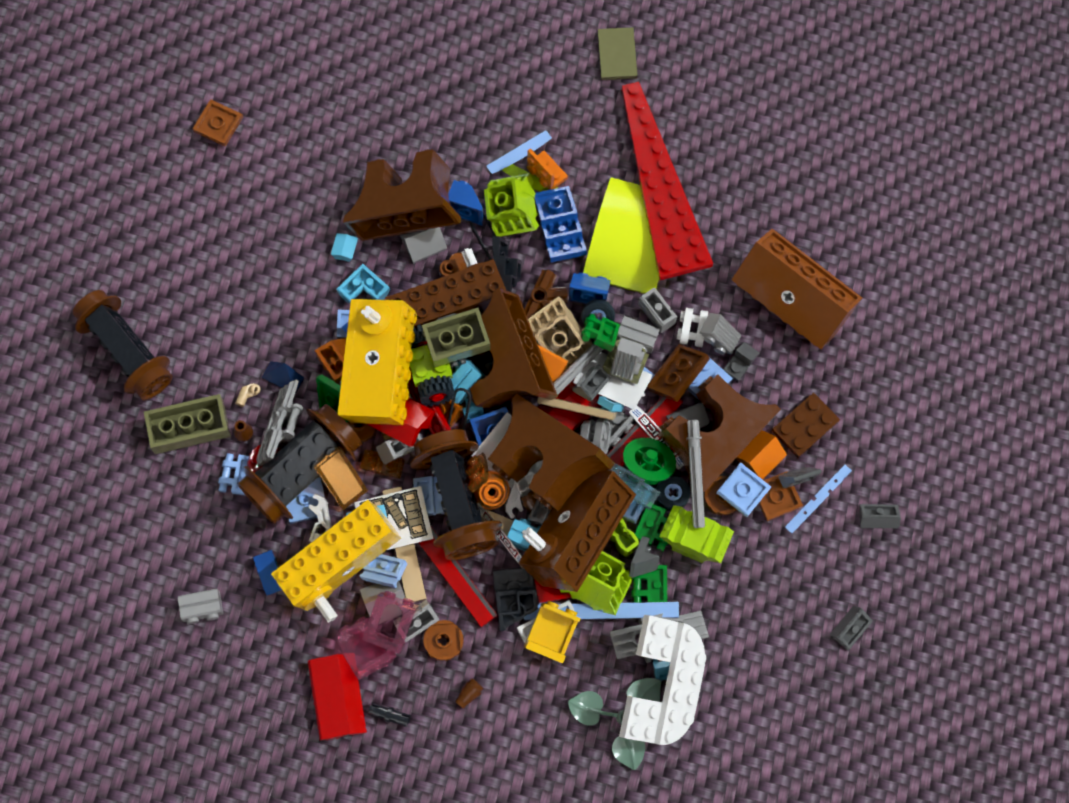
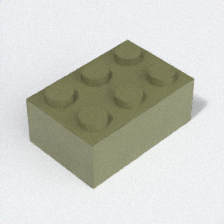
[422,308,491,367]

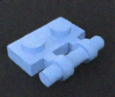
[218,453,249,496]

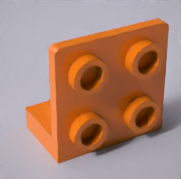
[527,148,568,190]

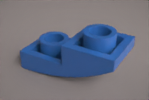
[253,550,282,596]

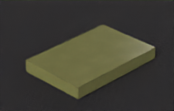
[597,27,637,80]

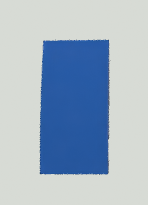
[535,186,587,263]

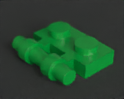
[581,314,620,352]
[635,502,669,552]
[631,565,667,603]

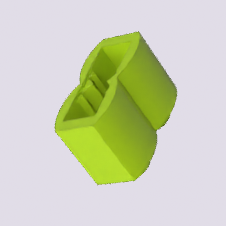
[610,519,639,557]

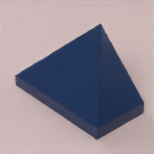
[262,361,304,395]

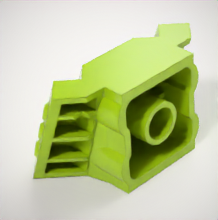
[484,173,539,237]
[659,505,734,564]
[560,551,633,616]

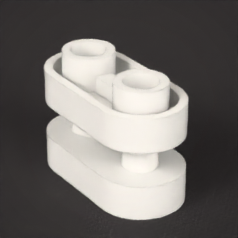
[677,308,708,347]

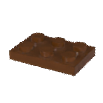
[647,344,710,402]
[772,393,840,458]

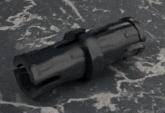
[368,702,411,727]

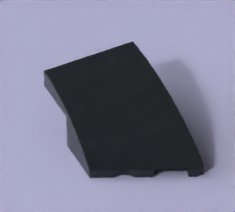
[492,236,522,292]
[492,567,538,632]

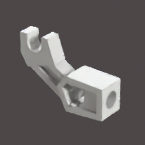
[505,469,535,519]
[309,494,332,542]

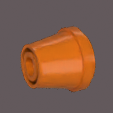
[471,470,510,510]

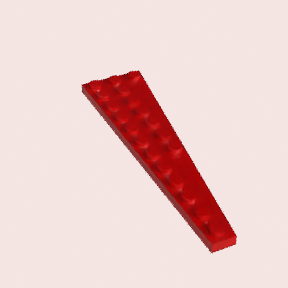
[621,82,713,281]

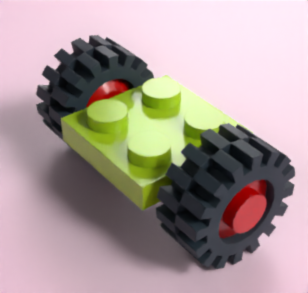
[410,323,455,406]

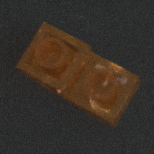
[360,450,405,479]
[466,452,488,492]

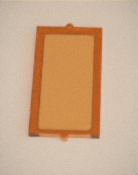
[315,447,368,510]

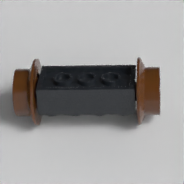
[73,290,173,400]

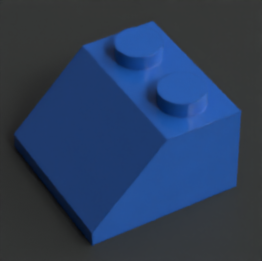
[448,180,483,226]
[569,273,611,304]
[468,407,508,446]

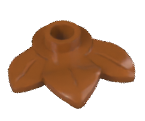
[439,253,467,277]

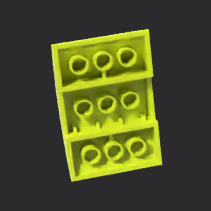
[583,178,659,294]

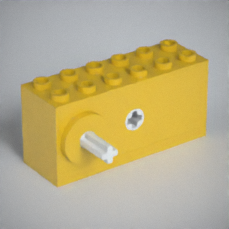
[338,299,417,425]
[271,500,402,623]

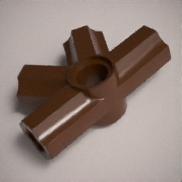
[524,269,568,319]

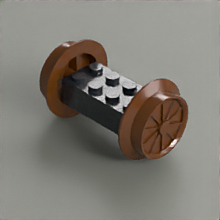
[237,404,362,524]
[410,429,502,560]

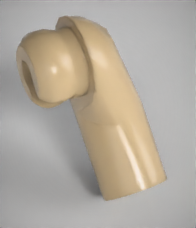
[235,383,260,407]

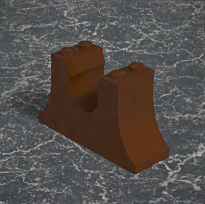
[343,149,461,241]
[468,288,558,410]
[657,374,781,493]
[488,394,615,511]

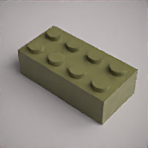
[144,394,231,454]

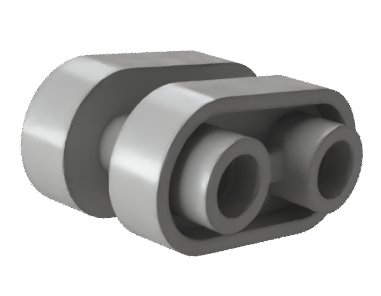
[580,418,611,454]

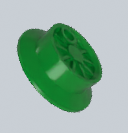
[623,438,676,485]

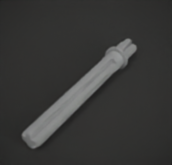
[553,343,603,395]
[686,420,705,528]

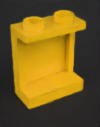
[524,600,581,663]

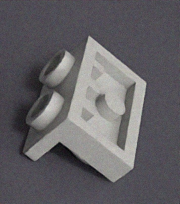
[608,412,634,450]

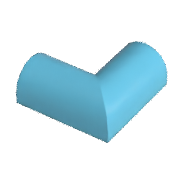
[336,264,390,304]

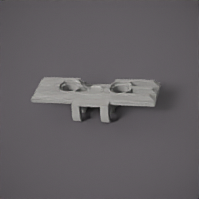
[256,380,303,467]
[610,611,709,663]

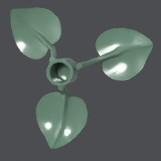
[568,678,661,770]

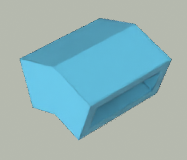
[331,233,358,262]

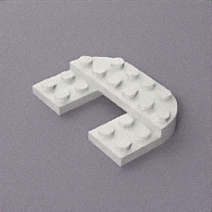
[619,614,706,745]

